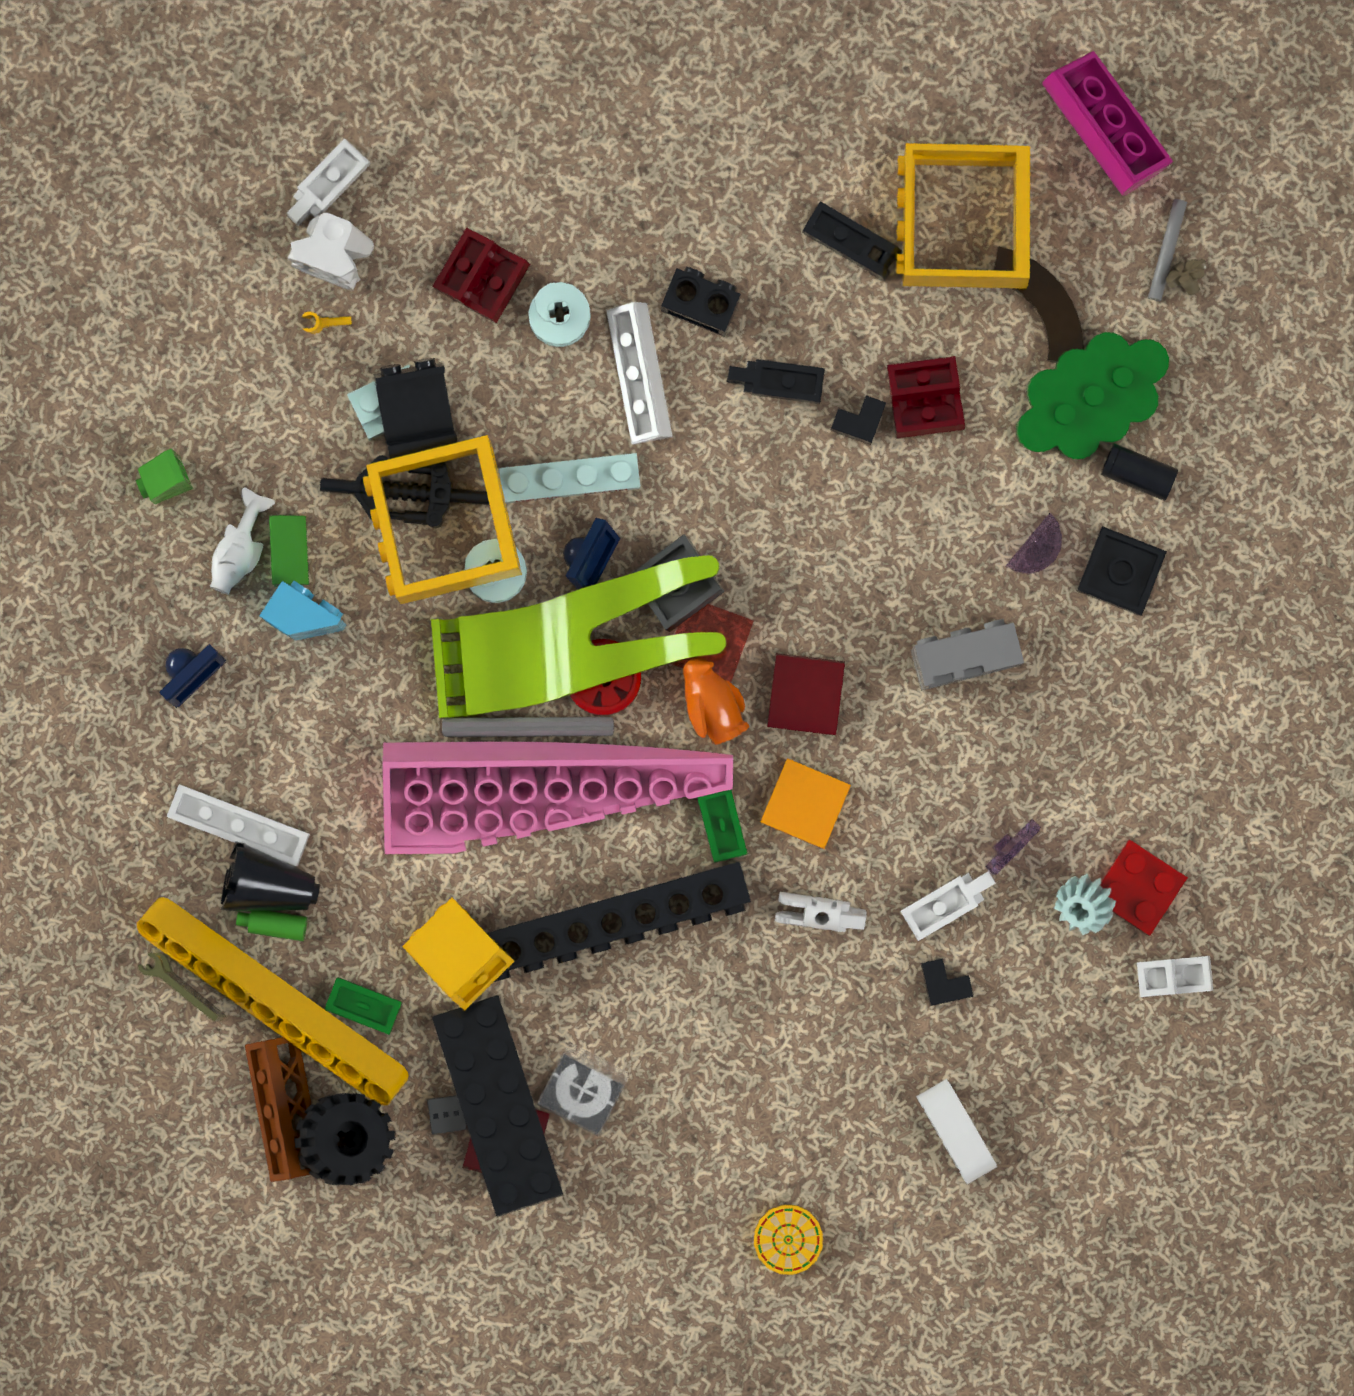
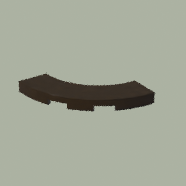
[994,246,1083,363]

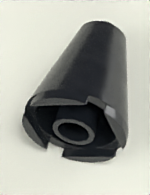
[221,841,320,911]

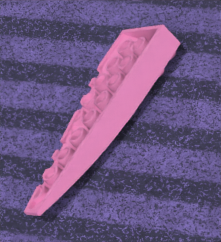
[383,742,733,854]

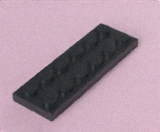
[432,995,564,1218]

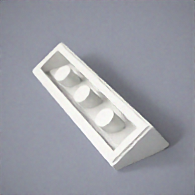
[606,302,672,444]

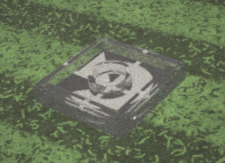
[536,1042,631,1137]

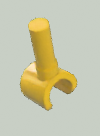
[302,311,352,334]

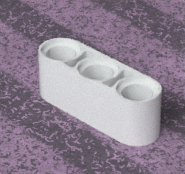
[916,1079,997,1185]

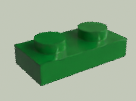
[697,790,748,863]
[325,977,403,1035]

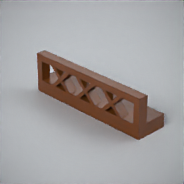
[245,1037,312,1182]

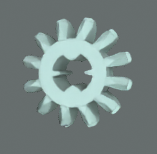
[1054,874,1116,935]

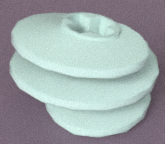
[529,282,591,347]
[465,539,527,603]

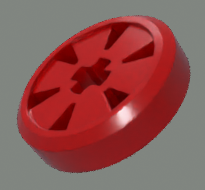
[570,639,641,716]

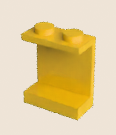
[402,898,514,1011]

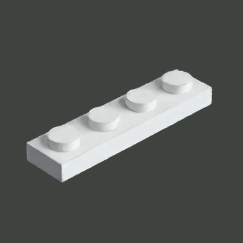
[167,784,310,867]

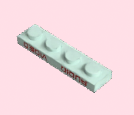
[499,453,641,503]

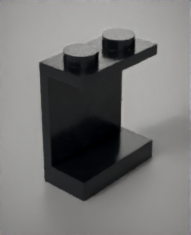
[373,358,458,459]

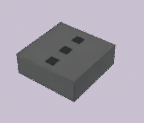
[427,1095,467,1134]

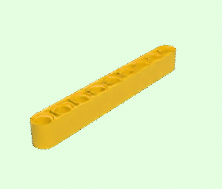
[136,897,409,1106]

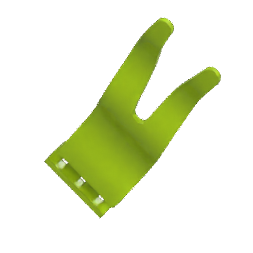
[431,555,726,718]

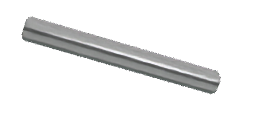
[442,717,614,737]

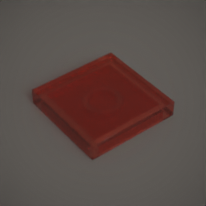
[670,604,754,683]

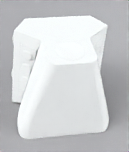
[288,213,374,290]

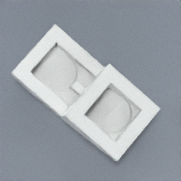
[1137,956,1214,997]

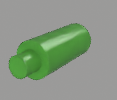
[236,911,308,942]

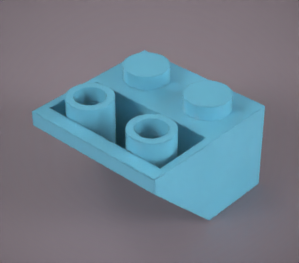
[259,581,346,641]

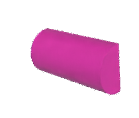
[1042,51,1173,196]

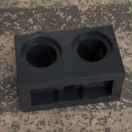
[661,267,741,337]

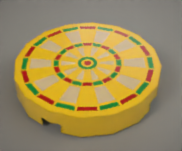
[754,1205,823,1275]

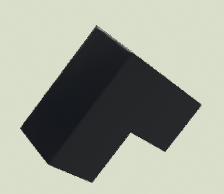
[831,395,886,445]
[920,959,974,1006]

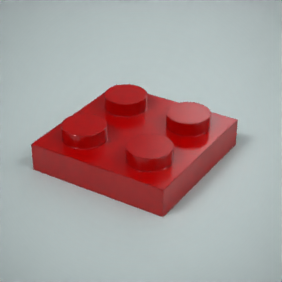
[1100,839,1188,936]

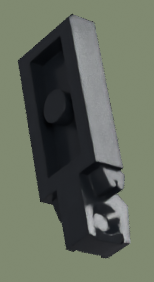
[727,359,825,404]

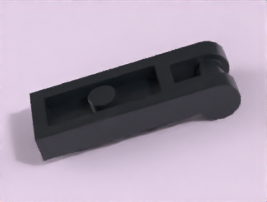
[802,201,903,281]

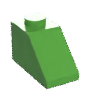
[136,448,193,504]

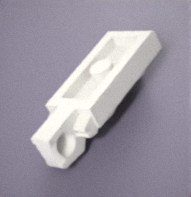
[287,139,370,226]
[900,871,996,941]

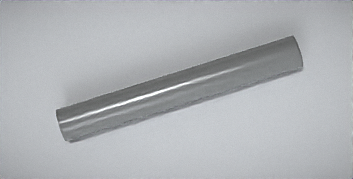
[1148,199,1187,302]

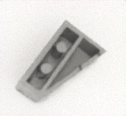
[911,619,1024,691]

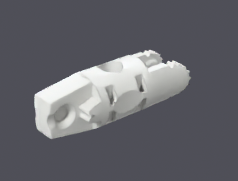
[775,892,867,932]

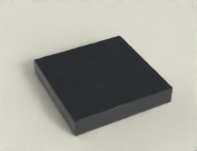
[1077,526,1167,616]

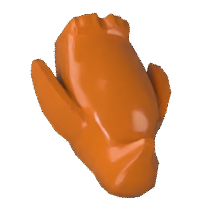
[683,657,749,745]

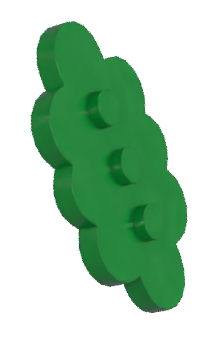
[1016,332,1169,459]

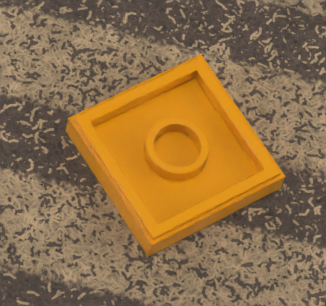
[760,758,851,849]

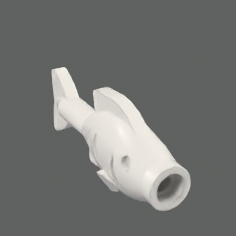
[210,488,275,595]

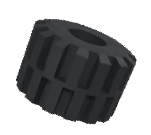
[295,1093,395,1185]

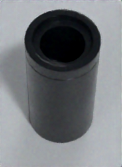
[1101,443,1178,501]

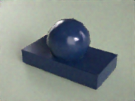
[563,518,620,590]
[159,644,226,708]

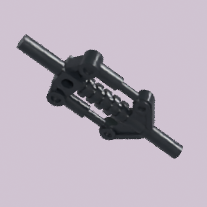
[320,455,490,529]

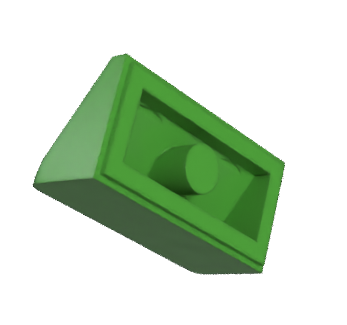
[269,515,309,587]

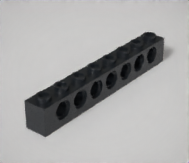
[487,861,751,982]

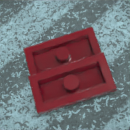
[432,227,531,324]
[887,356,965,439]
[767,653,845,736]

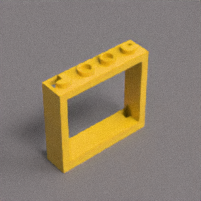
[896,143,1030,289]
[363,435,522,604]

